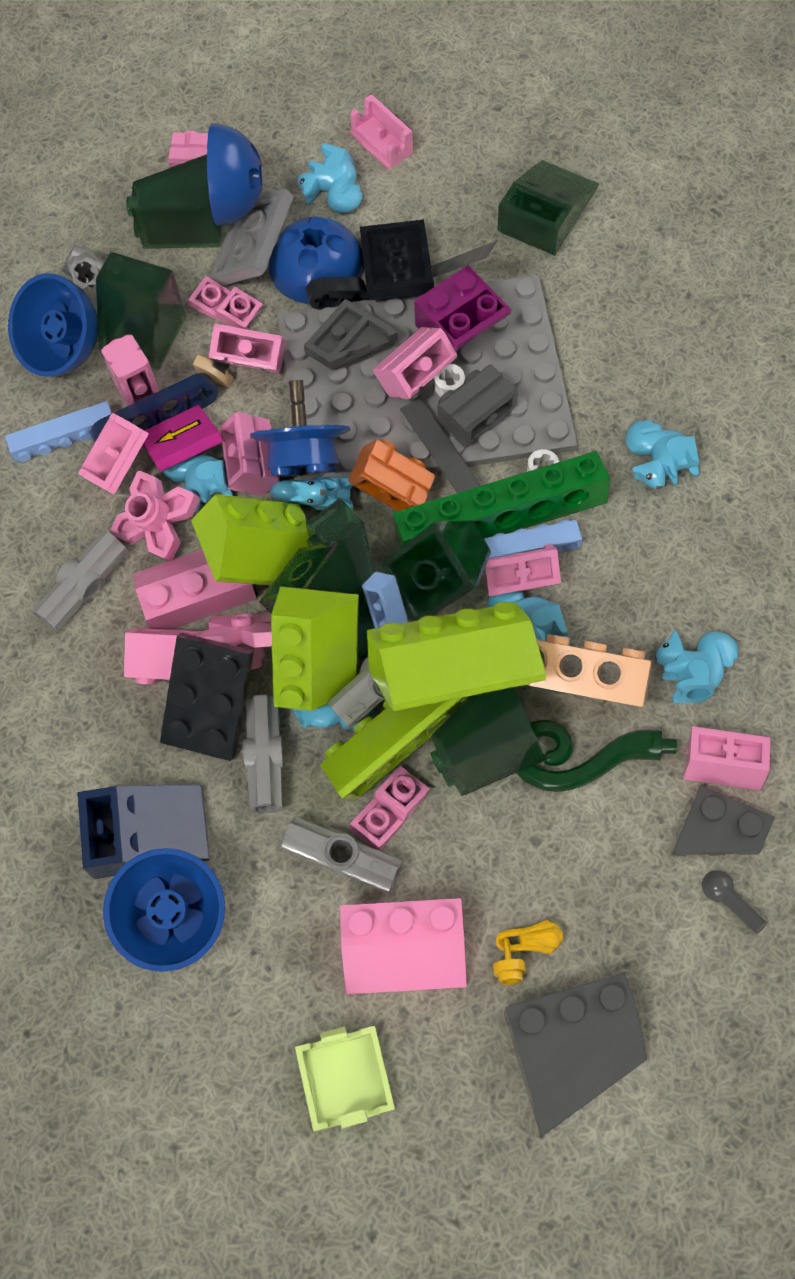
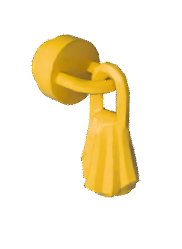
[493,919,563,985]

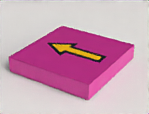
[143,405,223,472]

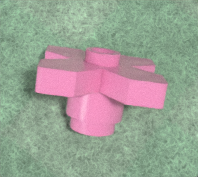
[110,471,200,561]
[200,611,272,670]

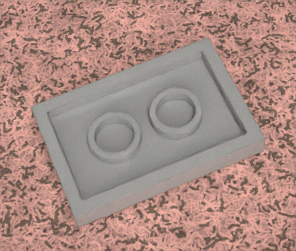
[209,188,294,286]

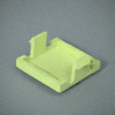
[295,1025,395,1132]

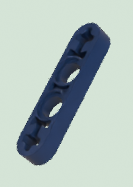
[90,373,218,443]

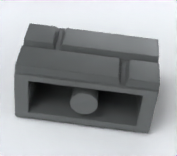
[437,364,518,447]

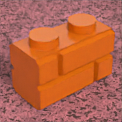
[348,439,435,511]

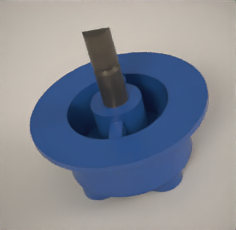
[250,380,350,477]

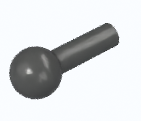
[702,870,767,934]

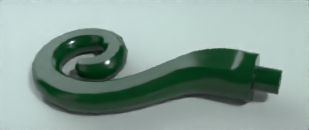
[509,720,677,792]

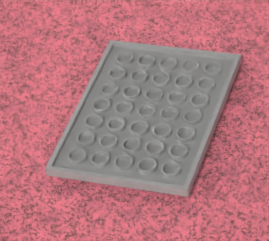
[277,275,578,480]

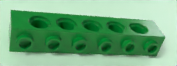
[393,451,610,565]

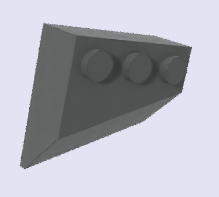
[504,972,647,1137]

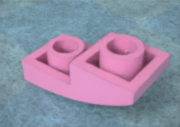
[188,276,263,329]
[349,766,430,851]

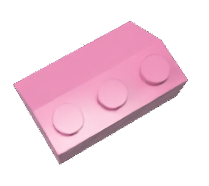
[133,549,256,630]
[340,898,467,995]

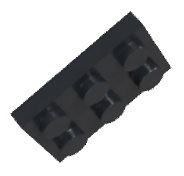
[360,219,434,301]
[160,633,254,761]

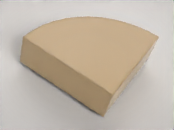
[193,354,234,388]

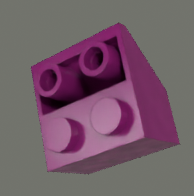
[414,265,511,350]

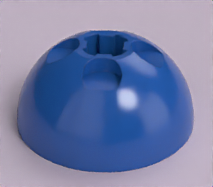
[207,123,262,226]
[269,217,364,304]
[8,273,99,377]
[103,848,225,972]

